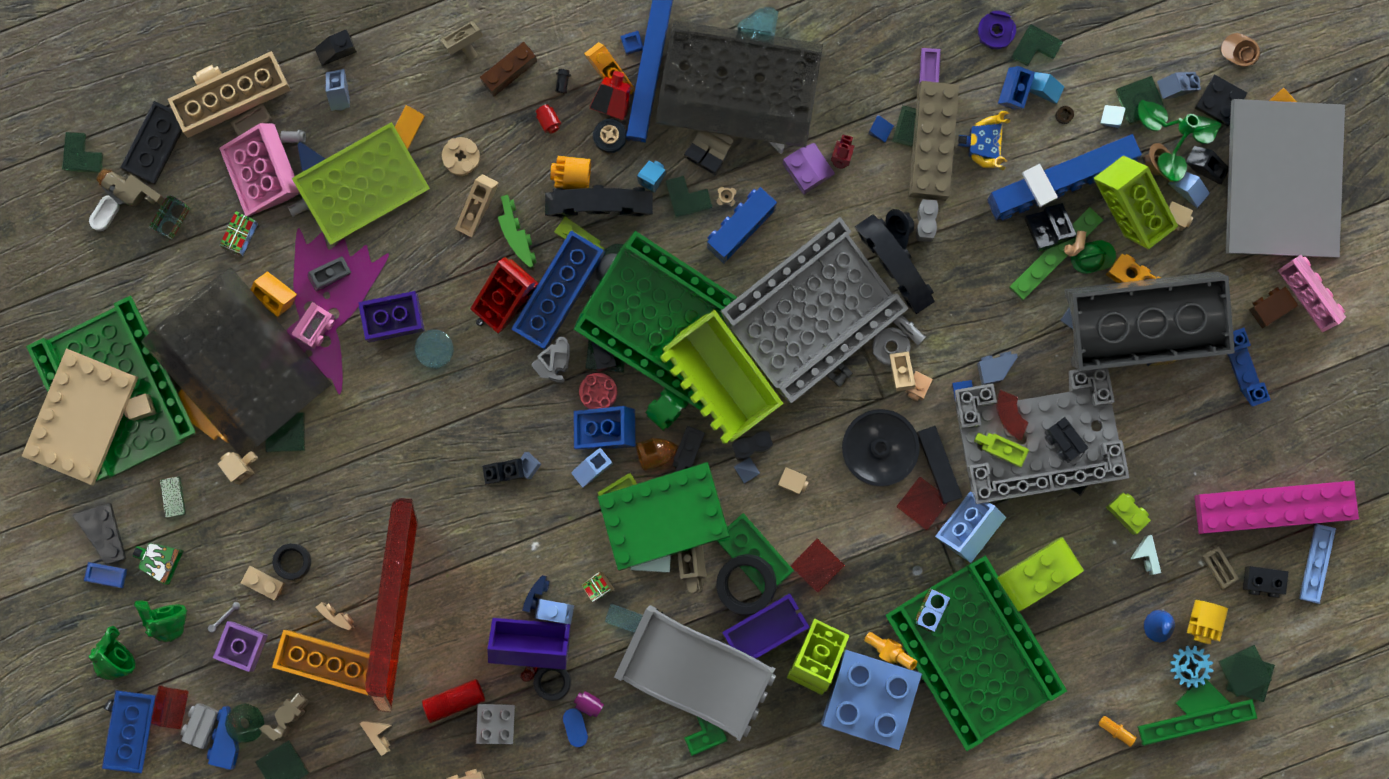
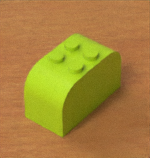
[997,537,1084,612]

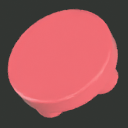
[579,373,618,409]

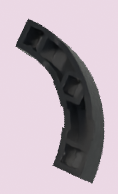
[545,185,653,218]
[855,214,935,314]

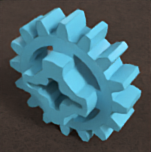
[1170,646,1213,688]

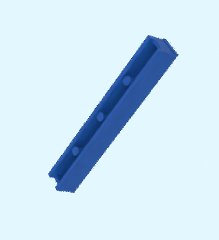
[626,0,673,143]

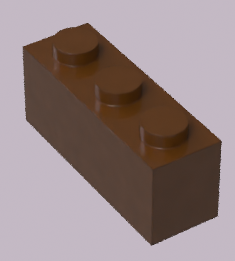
[480,42,537,96]

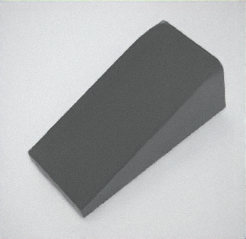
[307,256,351,292]

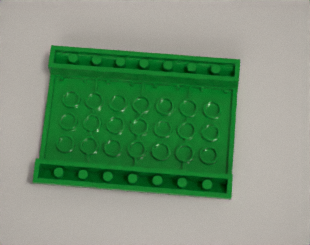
[573,231,741,411]
[26,295,196,483]
[885,555,1067,752]

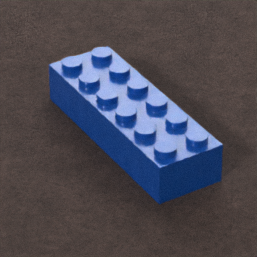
[512,231,605,349]

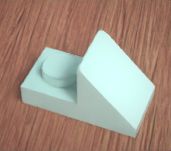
[1131,535,1161,575]

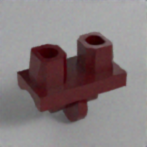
[831,134,855,169]

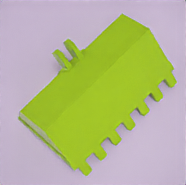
[660,310,784,444]

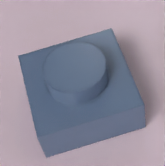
[521,452,541,479]

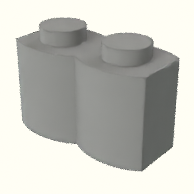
[916,199,938,242]

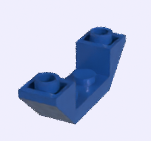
[1227,328,1271,406]

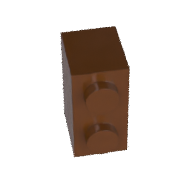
[1249,286,1298,328]

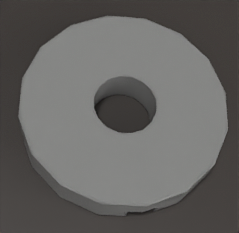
[872,327,911,366]

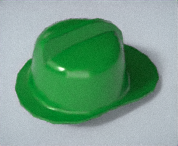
[1071,240,1116,274]

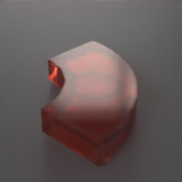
[996,390,1029,441]

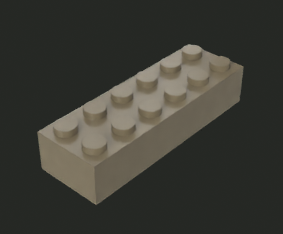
[908,81,959,201]

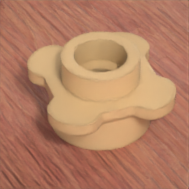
[717,187,736,207]

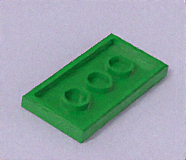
[717,513,794,593]

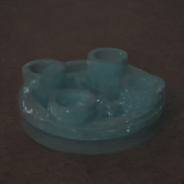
[415,330,454,369]

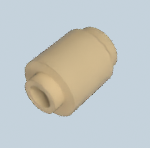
[193,64,222,85]

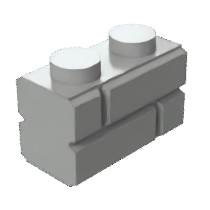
[181,703,219,749]

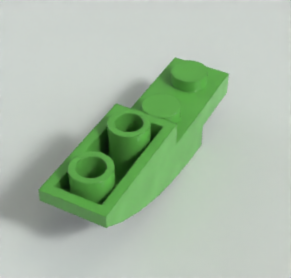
[498,195,537,270]

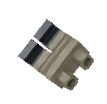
[684,117,737,176]

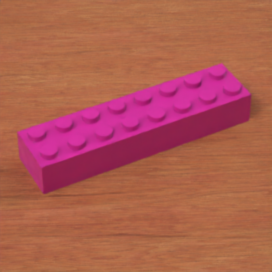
[1194,481,1359,534]

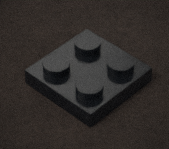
[1195,74,1247,126]

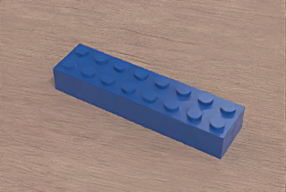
[987,134,1142,221]

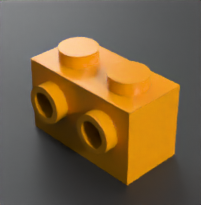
[248,271,297,317]

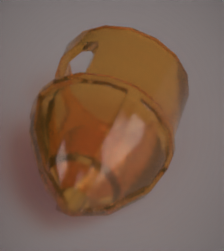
[636,438,678,471]

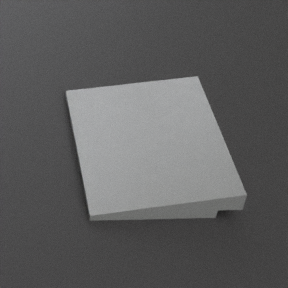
[1226,99,1345,257]

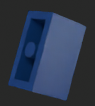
[998,66,1035,110]

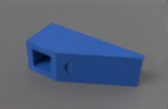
[207,706,240,770]

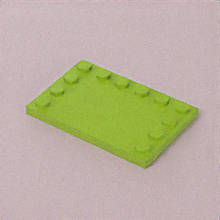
[292,122,430,245]

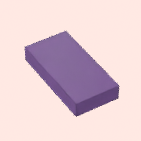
[919,48,941,84]

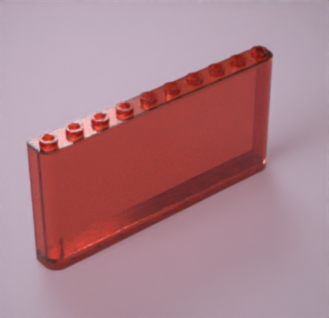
[365,498,418,712]

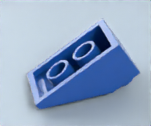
[574,406,636,449]

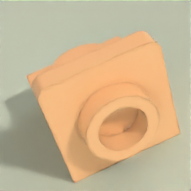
[905,371,933,401]

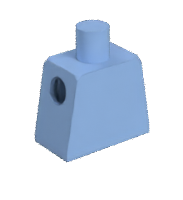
[535,599,574,624]

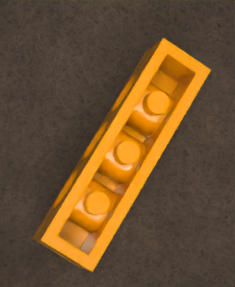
[1106,254,1161,283]

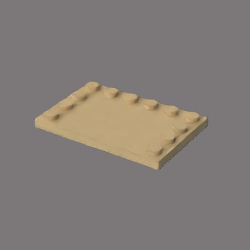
[22,349,138,485]

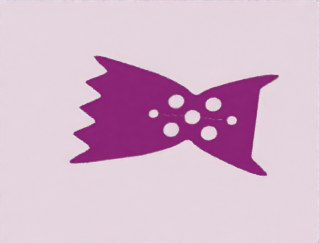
[259,228,389,395]

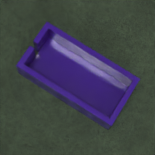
[722,594,810,659]
[487,618,570,670]

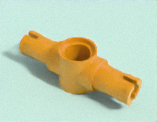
[864,632,917,670]

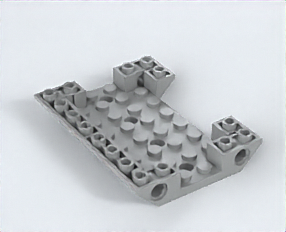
[955,368,1129,504]

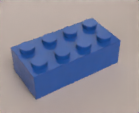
[707,187,777,264]

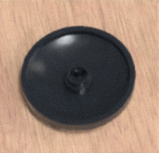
[842,409,920,487]

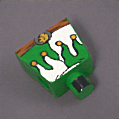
[133,543,184,585]

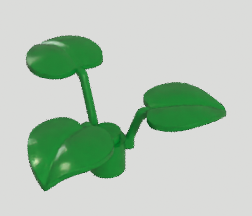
[1138,100,1221,182]

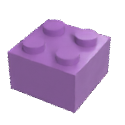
[213,621,268,672]

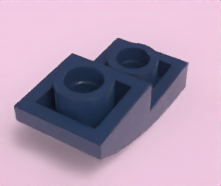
[522,575,550,613]

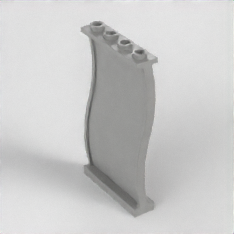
[614,605,776,741]

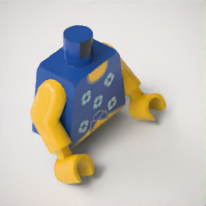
[958,111,1010,170]

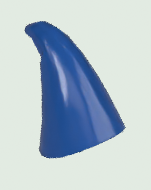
[1144,610,1175,643]

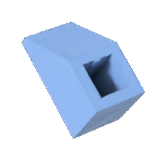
[571,448,613,488]

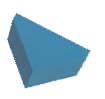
[1029,72,1064,104]

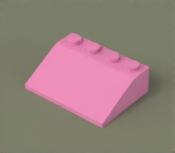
[219,123,300,217]
[1278,255,1346,332]

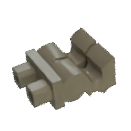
[259,693,310,741]

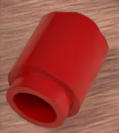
[536,104,561,134]

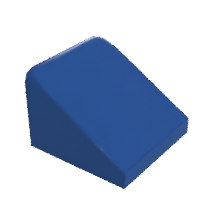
[869,115,894,142]

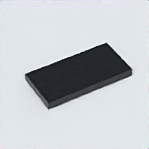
[120,101,182,184]

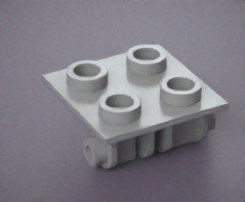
[476,704,515,744]

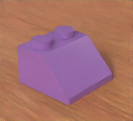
[783,143,835,195]

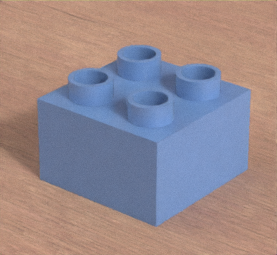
[821,650,922,750]

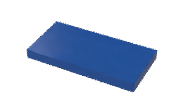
[102,690,155,773]

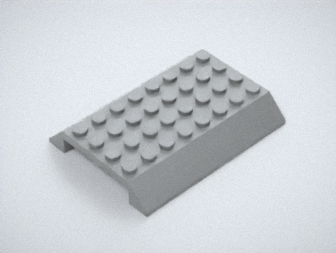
[721,217,908,403]

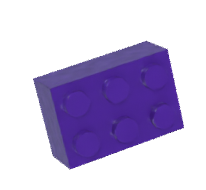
[358,291,425,343]

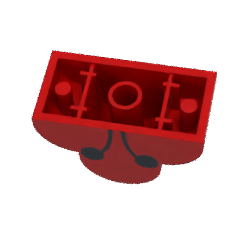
[470,257,539,334]

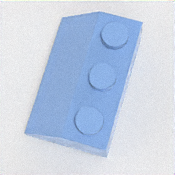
[935,491,1006,563]

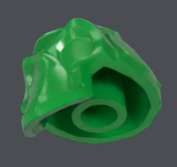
[134,601,188,642]
[88,626,135,680]

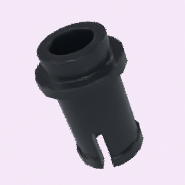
[555,69,571,94]

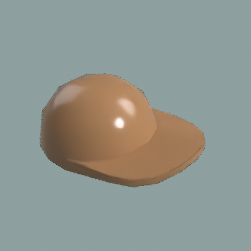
[1221,33,1260,67]

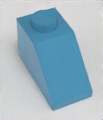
[637,161,666,193]

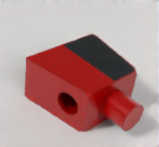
[589,71,631,120]

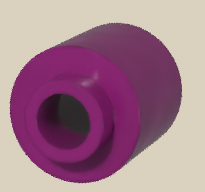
[574,691,604,717]

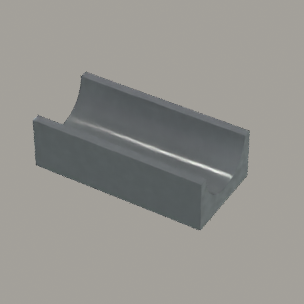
[1064,272,1235,371]

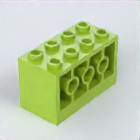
[1094,155,1178,249]

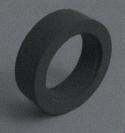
[716,554,777,614]

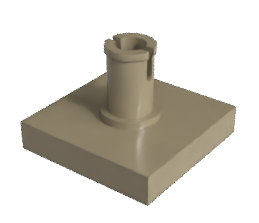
[441,21,483,60]

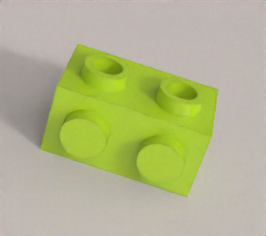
[1106,493,1151,535]

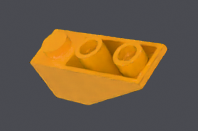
[584,42,635,94]

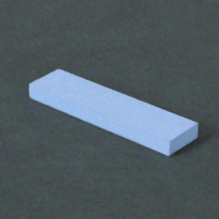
[1299,524,1336,604]

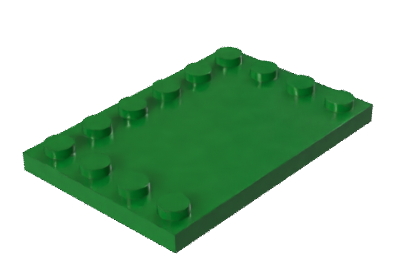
[597,462,730,571]

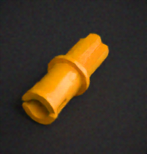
[1099,716,1137,747]

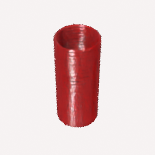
[422,679,485,723]

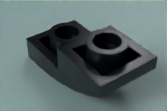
[482,458,524,485]

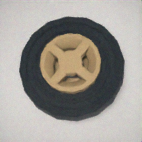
[593,119,627,153]

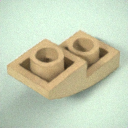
[316,602,355,630]

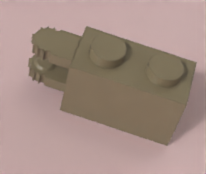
[677,545,707,594]

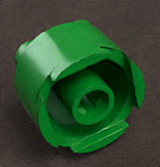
[645,388,689,432]

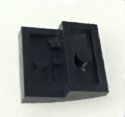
[1025,203,1076,251]

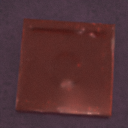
[896,476,948,531]
[790,538,845,593]

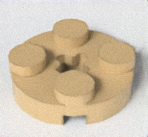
[442,137,480,176]

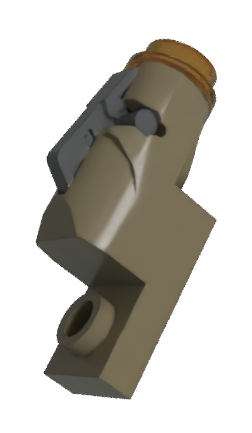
[96,169,164,207]

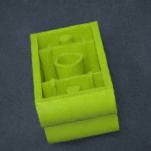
[787,619,850,695]

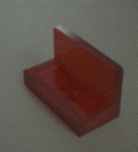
[151,685,189,729]

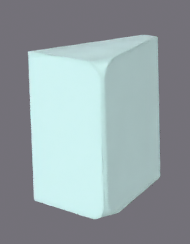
[1100,105,1125,128]

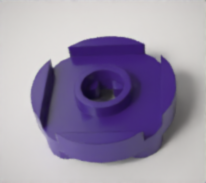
[978,11,1016,49]

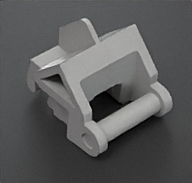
[532,337,570,383]

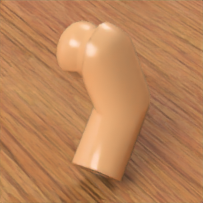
[1064,231,1086,256]

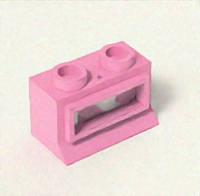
[292,302,335,349]

